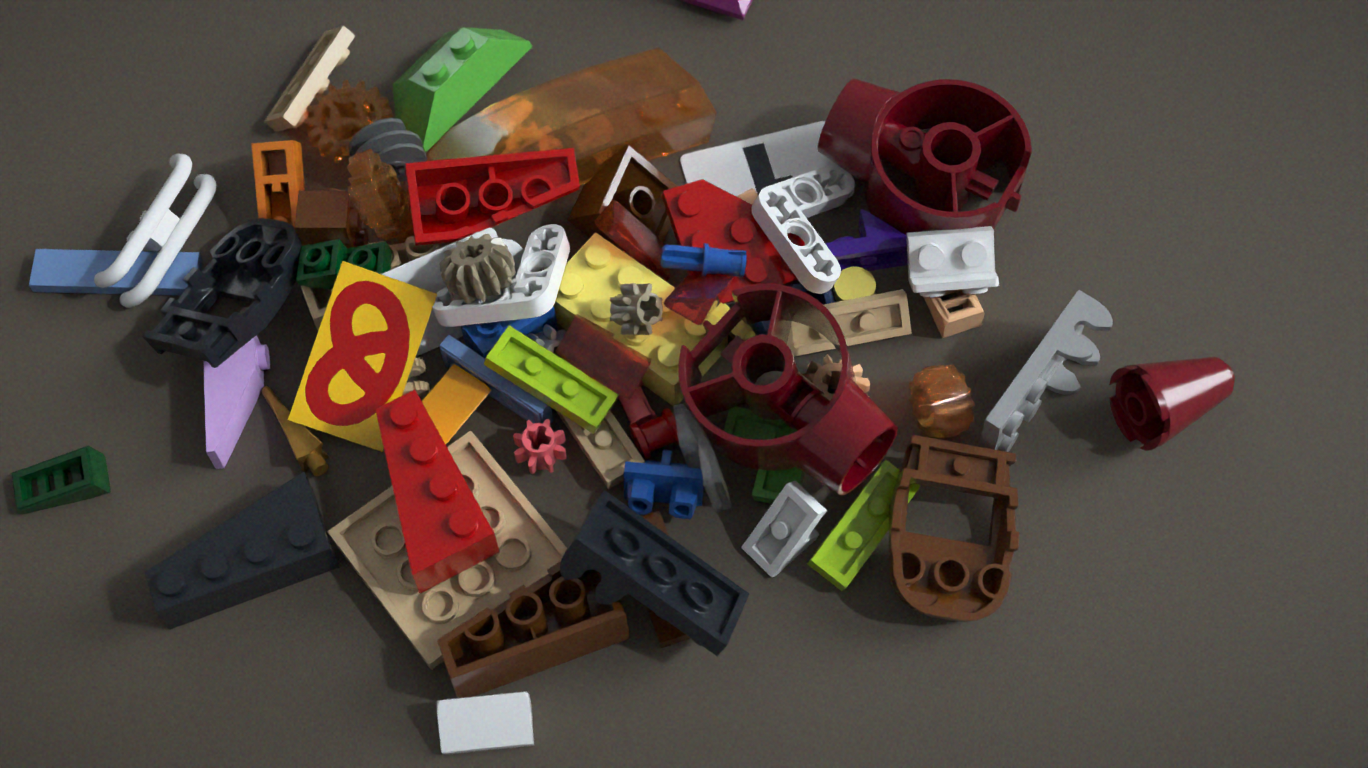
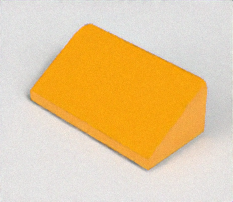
[422,364,492,444]

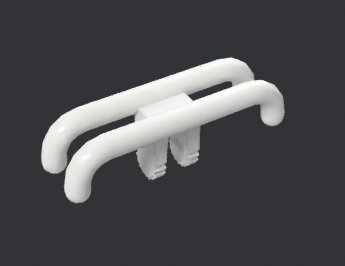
[94,154,217,308]

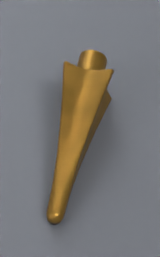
[262,386,329,476]

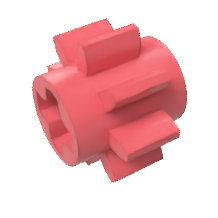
[513,419,567,474]

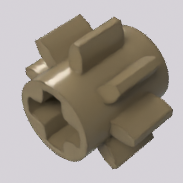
[610,283,663,335]

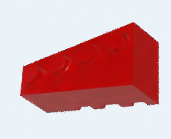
[375,390,500,594]

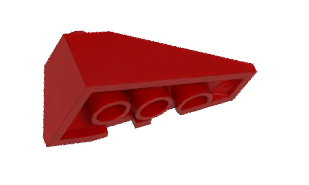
[405,148,580,246]

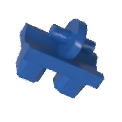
[624,449,705,519]

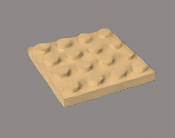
[327,431,567,670]

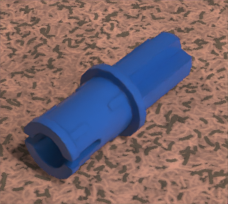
[660,243,746,278]

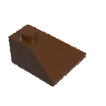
[568,145,677,261]

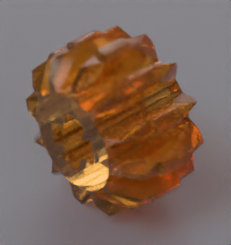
[909,364,975,439]

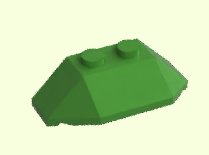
[393,27,532,152]

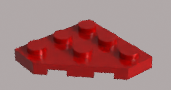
[661,179,805,310]

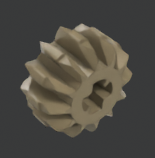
[439,234,516,304]

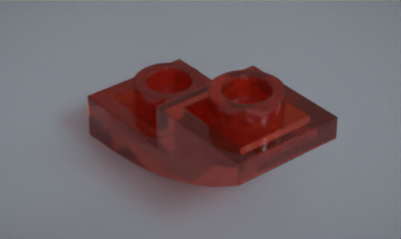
[555,313,651,400]

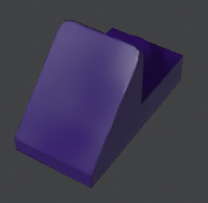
[826,209,908,271]

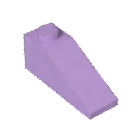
[204,335,270,469]

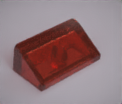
[594,200,670,282]
[663,276,734,326]

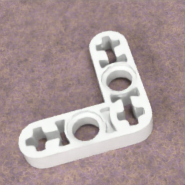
[751,165,855,294]
[432,224,570,327]

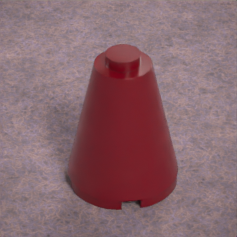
[1109,357,1235,451]

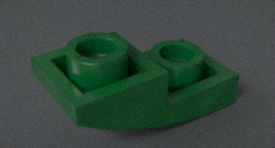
[296,239,393,289]

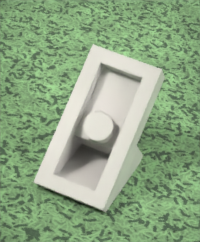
[741,480,827,577]

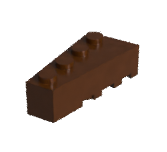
[437,561,630,698]

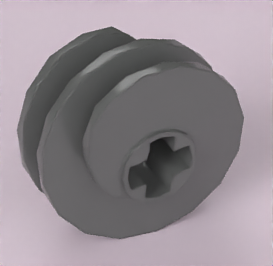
[349,118,427,185]

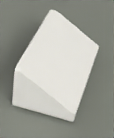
[437,692,534,755]

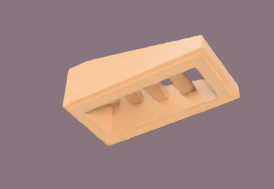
[924,289,985,338]

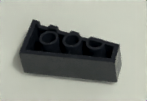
[145,472,340,629]

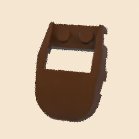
[888,435,1020,622]

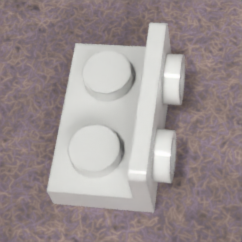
[906,226,999,297]

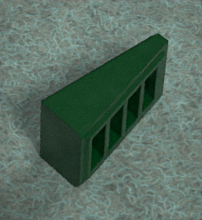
[11,445,111,515]

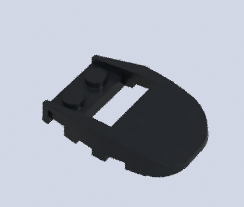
[142,218,302,368]

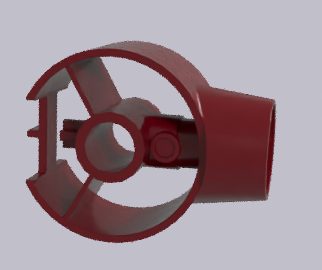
[818,78,1032,236]
[678,284,898,496]

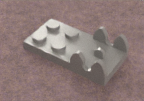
[978,290,1113,452]

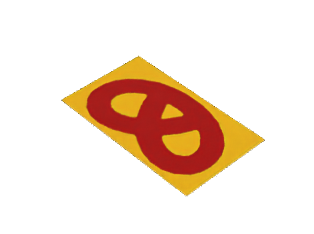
[288,261,437,452]

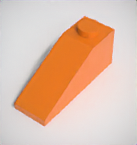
[251,140,305,233]

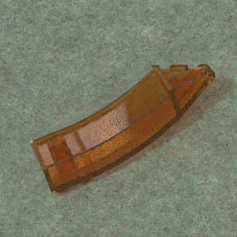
[391,47,717,244]

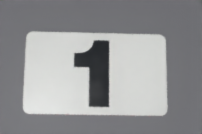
[680,121,854,203]

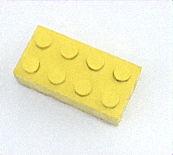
[553,232,728,408]

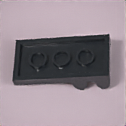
[560,490,749,656]

